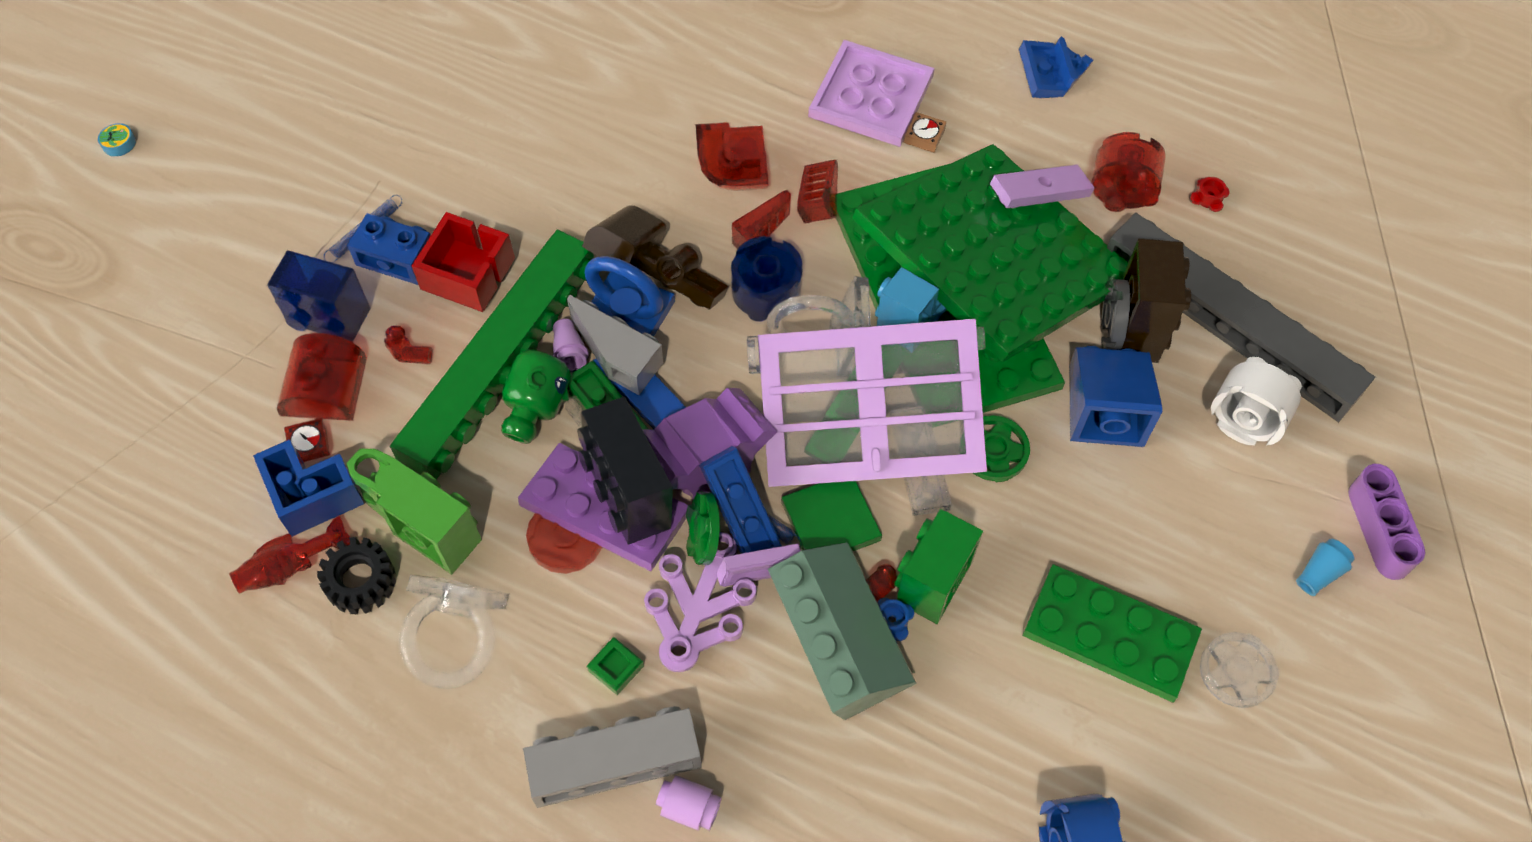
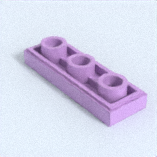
[990,164,1095,208]

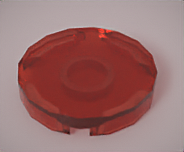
[526,513,602,574]

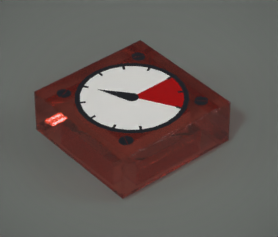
[284,418,331,462]

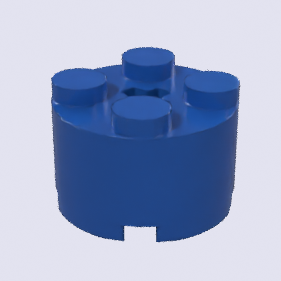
[1039,793,1125,842]

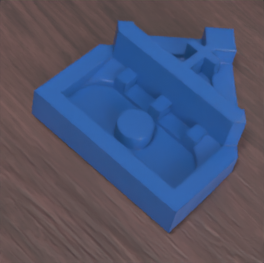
[1019,36,1094,98]

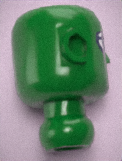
[501,350,571,444]

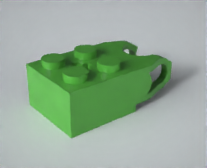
[347,448,482,575]

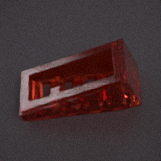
[797,159,838,224]
[732,190,791,259]

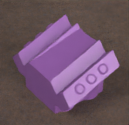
[642,387,777,500]

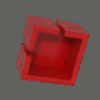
[412,212,515,312]

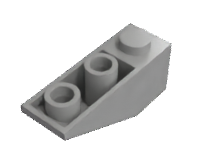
[567,295,663,395]

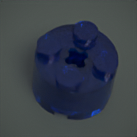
[731,236,802,322]

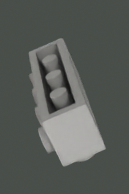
[523,706,702,808]

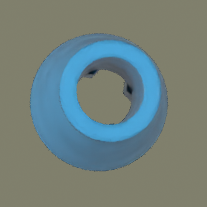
[1296,539,1355,596]

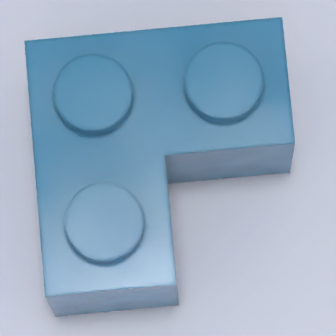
[875,267,946,354]

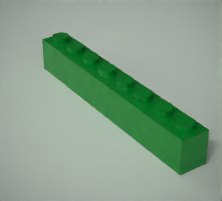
[390,229,594,480]

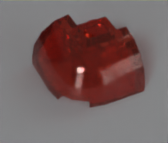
[695,122,769,191]

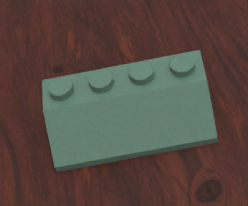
[768,542,917,720]

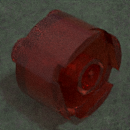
[1091,132,1166,212]

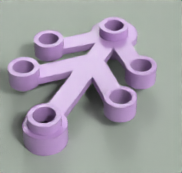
[644,532,756,672]

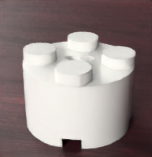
[1211,356,1302,446]

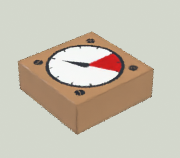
[904,112,947,153]

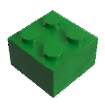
[894,508,983,625]

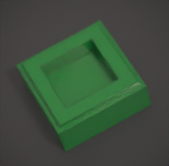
[586,637,644,695]

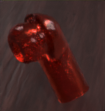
[384,326,432,364]
[866,564,898,601]

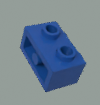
[347,213,431,285]

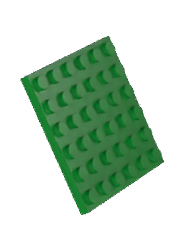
[852,144,1128,363]

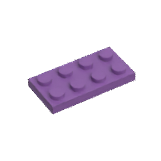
[518,443,688,572]

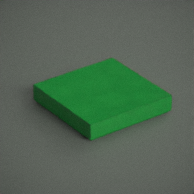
[781,481,882,551]

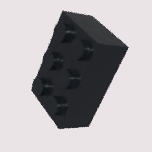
[577,396,673,545]

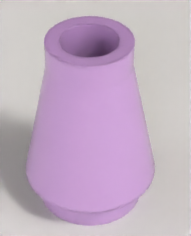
[553,319,589,373]

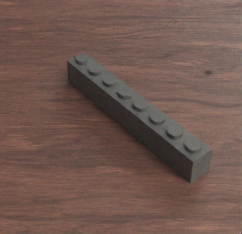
[1107,213,1376,423]

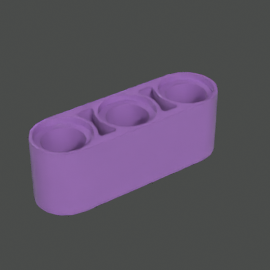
[1348,464,1426,580]

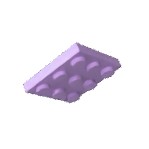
[808,40,934,147]

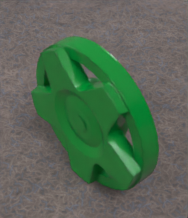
[959,415,1030,483]
[686,492,720,565]

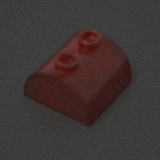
[277,333,367,421]

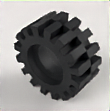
[317,537,396,615]

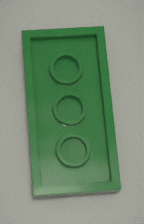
[1022,564,1202,703]

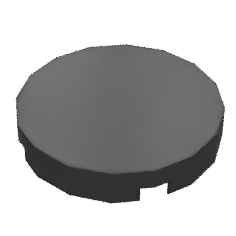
[1101,279,1130,350]

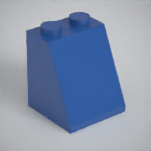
[1069,346,1162,447]

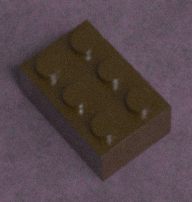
[1121,238,1191,363]

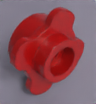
[1190,177,1230,212]

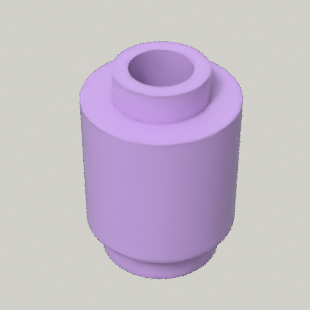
[656,775,722,831]

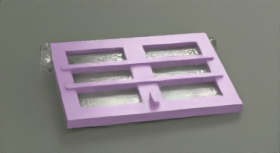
[747,319,987,487]

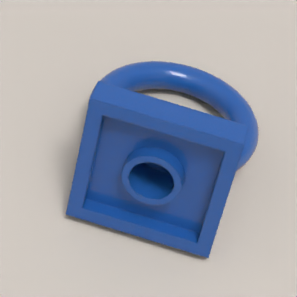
[585,256,675,336]

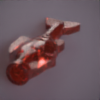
[229,516,350,594]

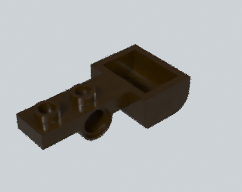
[582,205,729,310]

